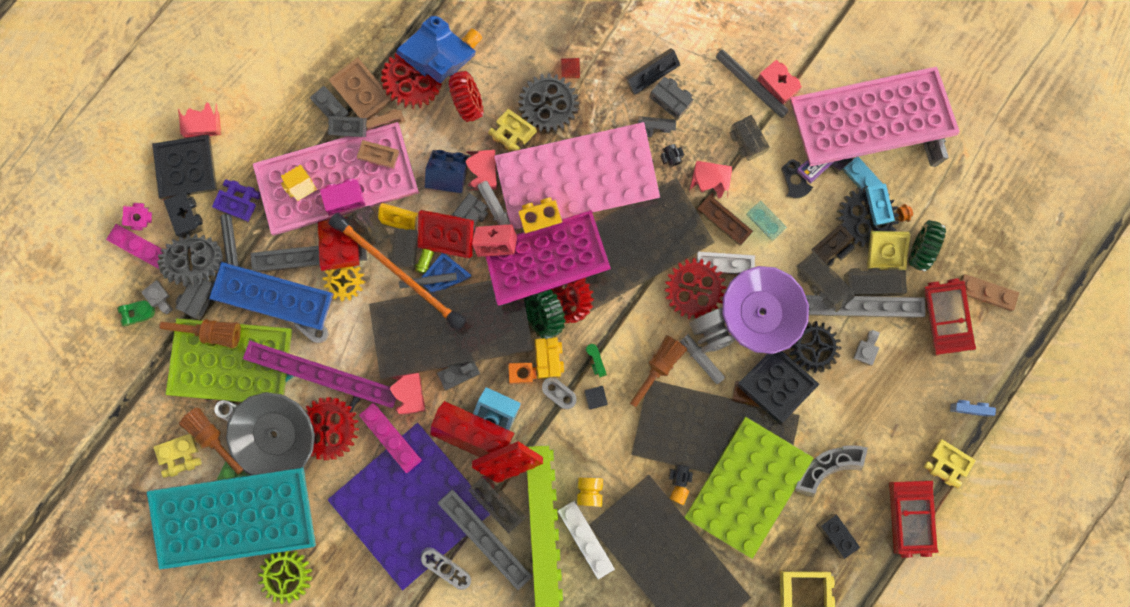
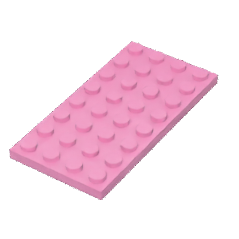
[790,67,960,167]
[253,122,419,236]
[494,122,660,230]

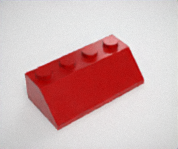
[430,401,515,458]

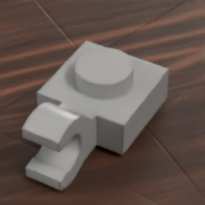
[141,280,173,314]
[853,330,880,366]

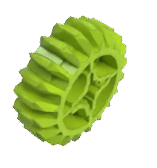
[258,551,312,604]

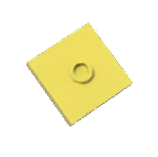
[867,231,911,270]

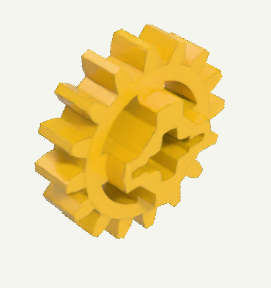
[323,266,366,301]

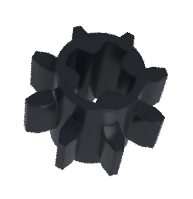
[660,144,685,167]
[668,464,693,487]

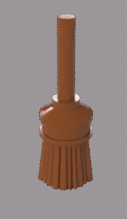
[159,319,241,348]
[630,335,687,408]
[179,408,243,475]

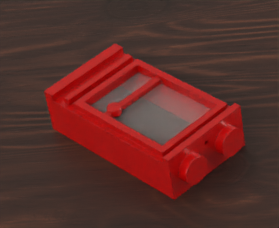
[924,278,976,356]
[889,481,939,558]

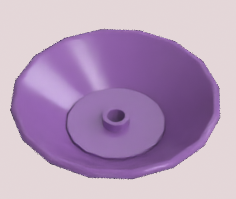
[722,266,809,354]

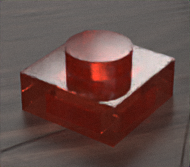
[561,58,580,79]

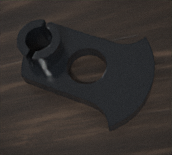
[781,159,813,199]

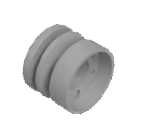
[689,308,736,353]

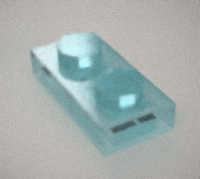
[746,200,787,242]

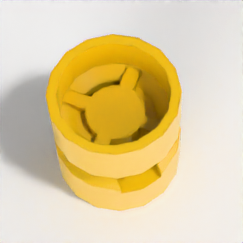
[577,477,603,507]

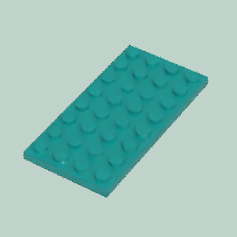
[147,467,316,570]

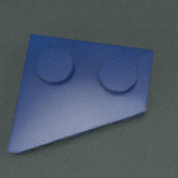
[422,253,472,294]

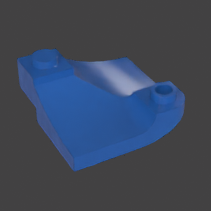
[396,16,476,83]

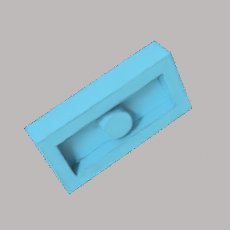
[843,157,883,191]
[865,184,895,226]

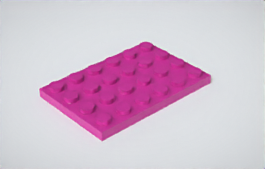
[486,210,611,306]

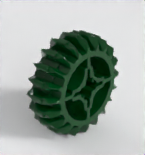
[909,220,946,271]
[523,289,566,339]

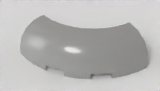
[796,446,868,498]

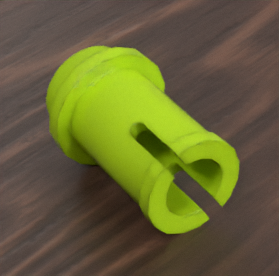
[415,249,434,274]

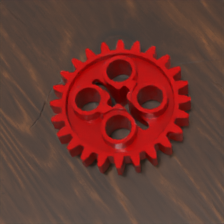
[381,53,442,109]
[664,258,727,319]
[306,397,359,461]

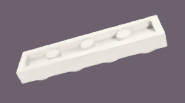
[558,501,615,579]

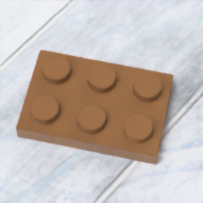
[329,57,393,120]

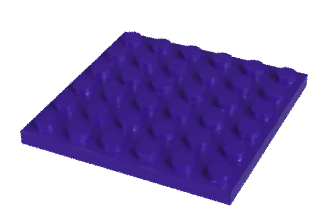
[328,422,494,591]

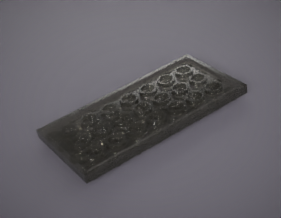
[564,178,715,312]
[369,280,534,380]
[631,381,800,474]
[589,474,751,607]

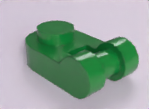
[117,300,155,327]
[586,344,607,378]

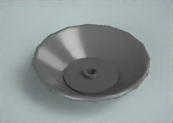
[226,392,315,475]

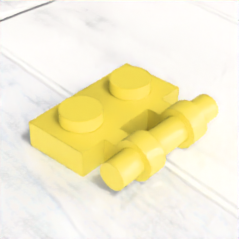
[488,109,537,152]
[154,434,202,478]
[924,439,976,489]

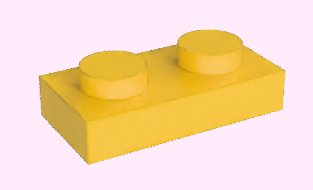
[377,203,418,233]

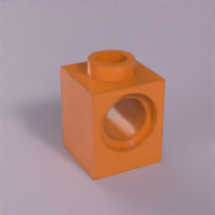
[509,363,537,385]

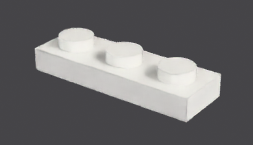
[697,252,755,274]

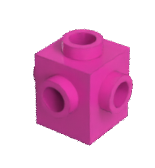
[122,202,152,230]

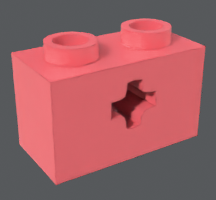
[757,59,802,105]
[472,224,517,257]

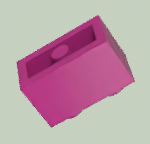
[320,179,366,216]

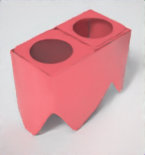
[178,102,221,138]
[466,150,497,191]
[689,161,732,199]
[390,373,426,417]

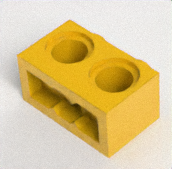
[518,197,562,233]

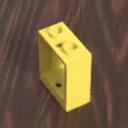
[780,571,835,607]

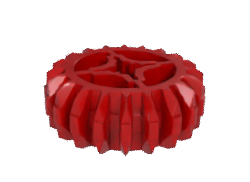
[449,71,484,122]
[551,278,594,323]

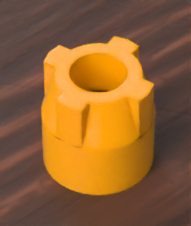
[462,28,482,49]
[669,485,690,505]

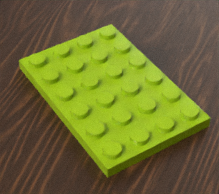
[166,318,292,402]
[684,417,814,559]

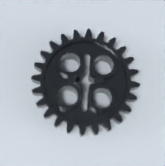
[836,186,899,248]

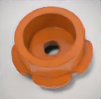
[896,204,913,222]

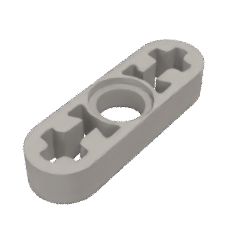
[421,547,471,590]

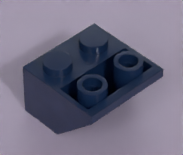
[425,150,470,193]

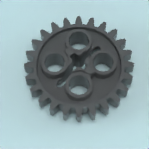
[518,73,579,134]
[157,234,223,286]

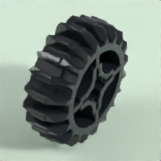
[789,321,842,373]

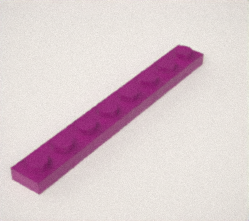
[243,341,396,409]

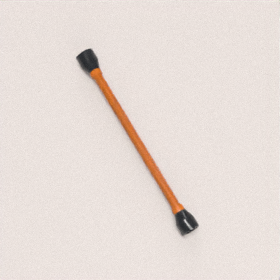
[328,212,467,332]

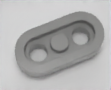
[294,323,329,343]
[542,377,576,409]

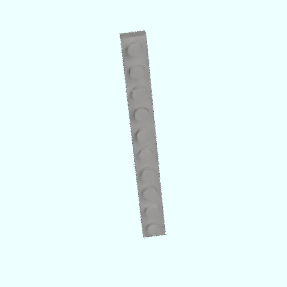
[759,295,925,318]

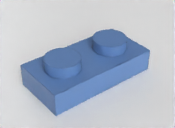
[950,400,996,417]

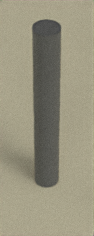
[399,272,457,289]

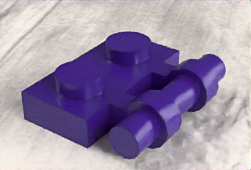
[212,179,261,222]

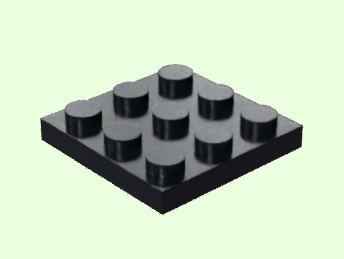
[152,135,217,200]
[737,351,820,425]

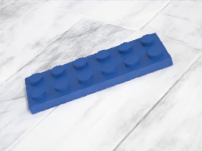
[210,262,333,331]

